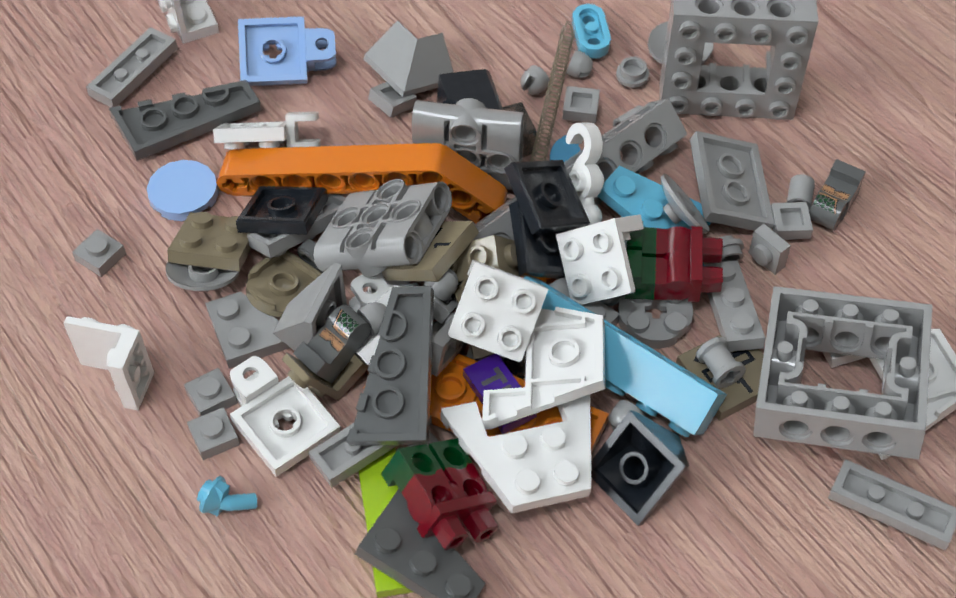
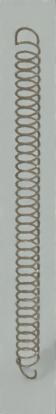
[530,21,575,161]

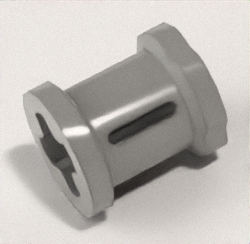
[696,337,746,388]

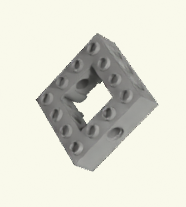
[659,0,818,120]
[753,286,932,459]

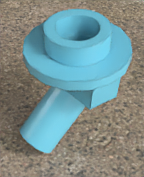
[197,476,257,516]

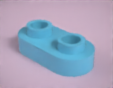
[572,4,611,59]

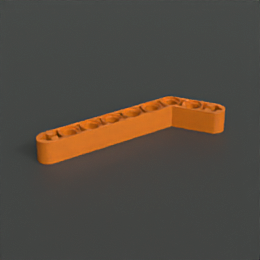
[216,143,508,223]

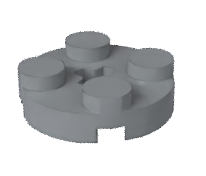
[618,295,693,349]

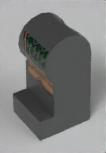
[809,159,866,231]
[293,305,371,384]

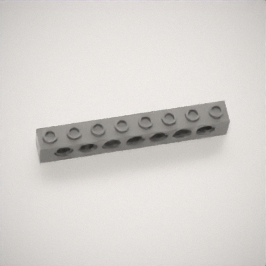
[473,98,687,240]

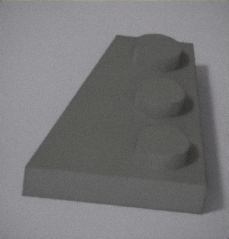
[355,489,486,598]

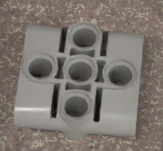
[412,98,524,191]
[313,179,452,277]

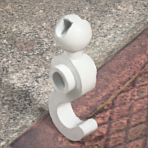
[566,122,604,225]

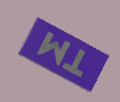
[463,354,537,434]

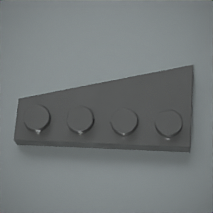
[109,80,262,161]
[346,286,434,446]

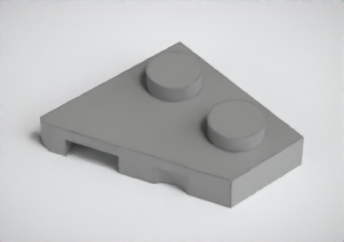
[205,292,290,368]

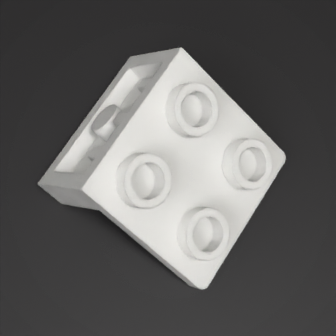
[157,0,219,44]
[556,214,644,305]
[448,259,548,362]
[63,316,154,411]

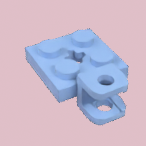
[238,17,336,86]

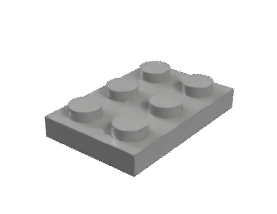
[690,131,775,230]

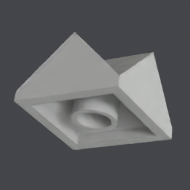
[364,20,453,97]
[273,262,347,351]

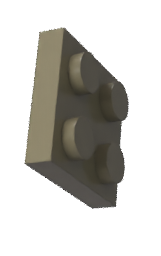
[167,212,251,272]

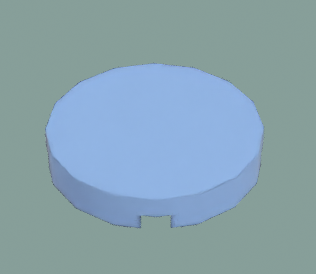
[147,160,219,221]

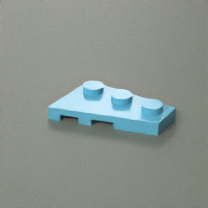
[598,166,712,230]

